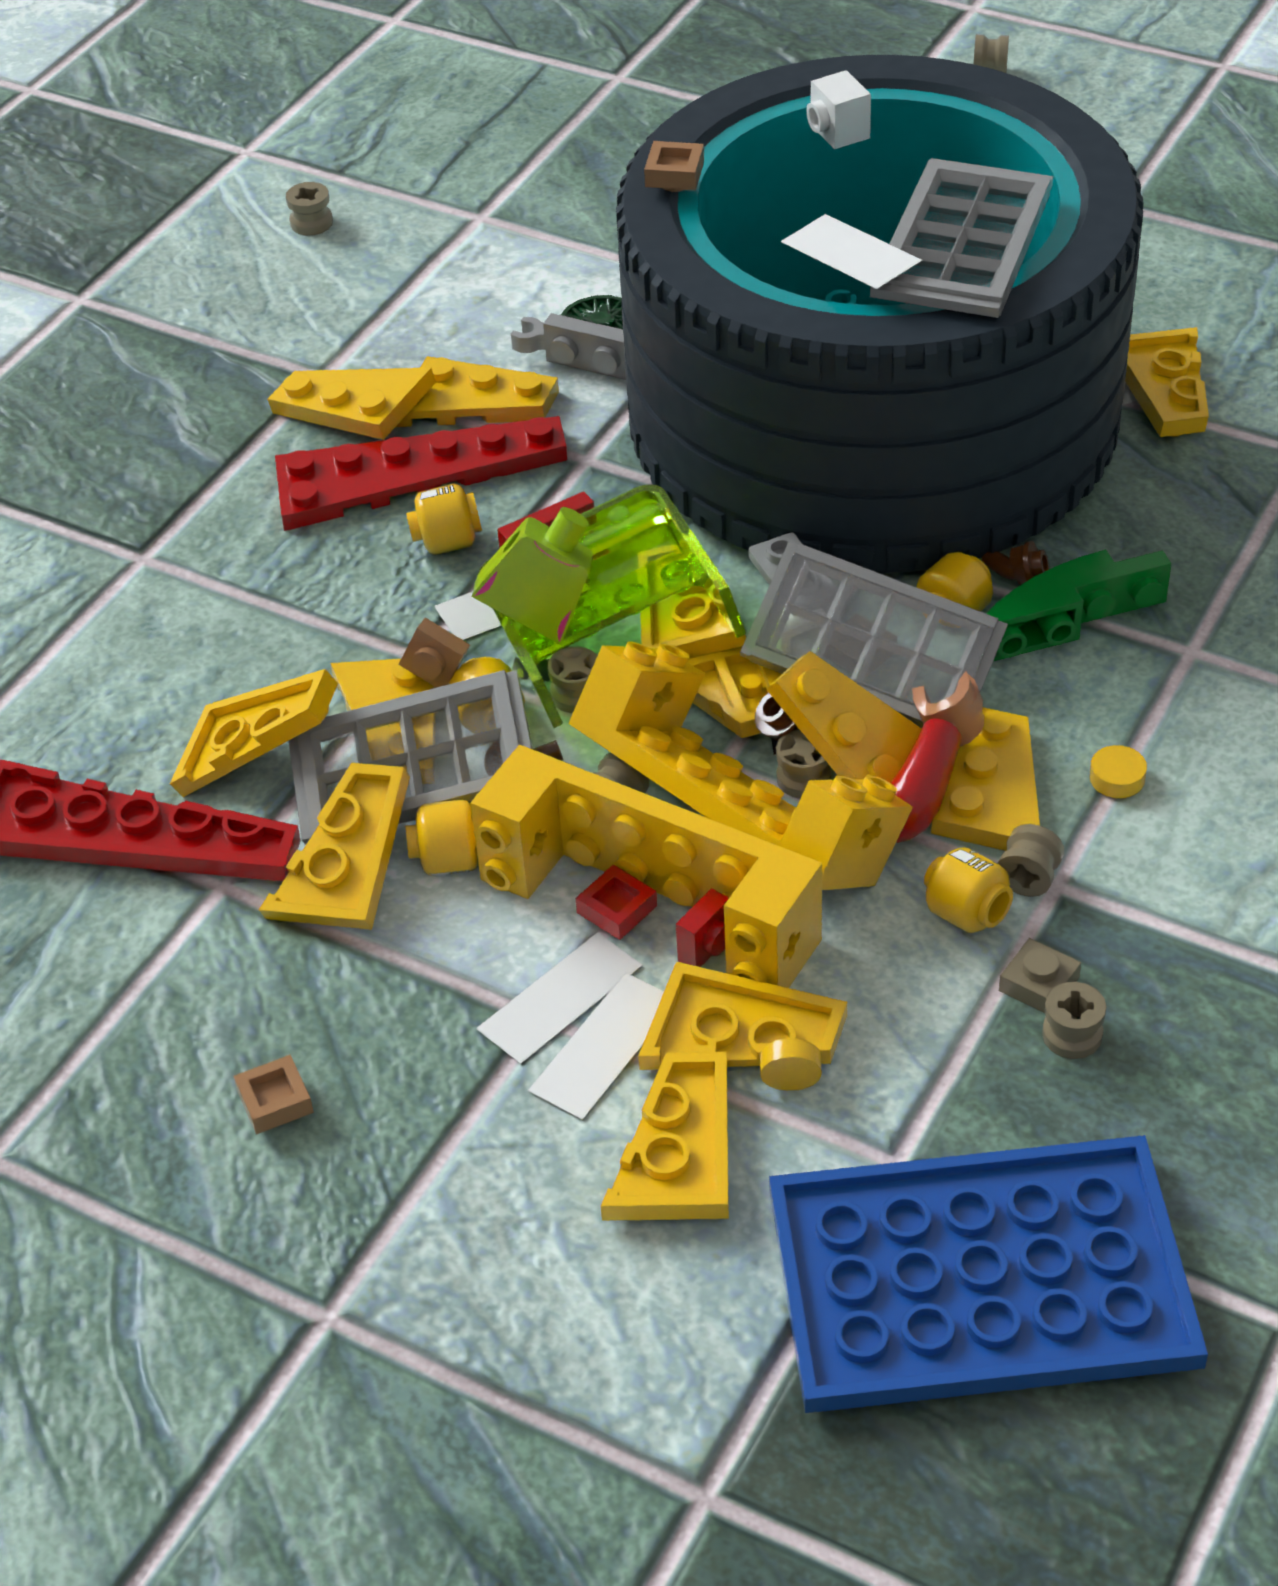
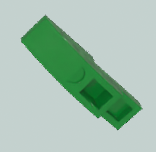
[986,549,1172,661]

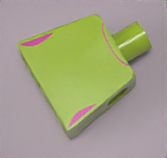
[471,507,593,645]

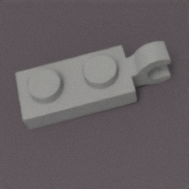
[511,313,626,380]

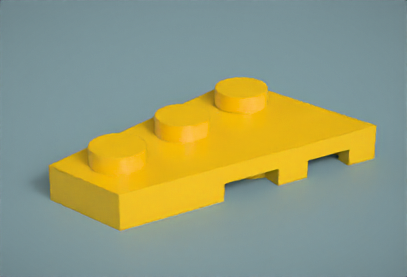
[638,542,746,658]
[170,669,338,797]
[638,962,847,1070]

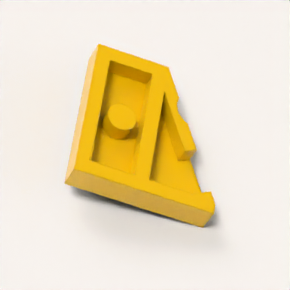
[688,646,778,738]

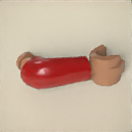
[890,671,984,843]

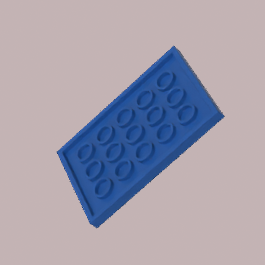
[769,1135,1208,1413]

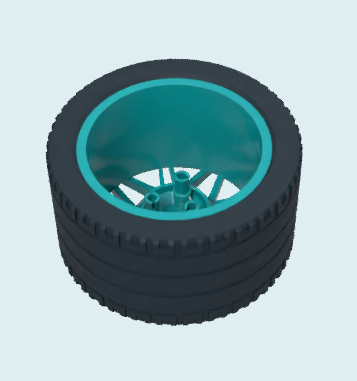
[616,55,1144,573]

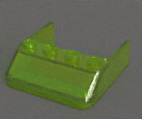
[477,484,747,728]

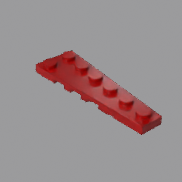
[275,416,568,531]
[0,760,301,881]

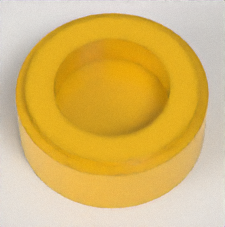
[1089,745,1147,798]
[760,1038,822,1091]

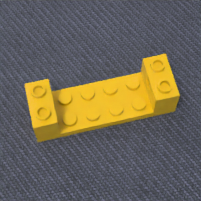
[568,641,913,890]
[470,744,822,988]

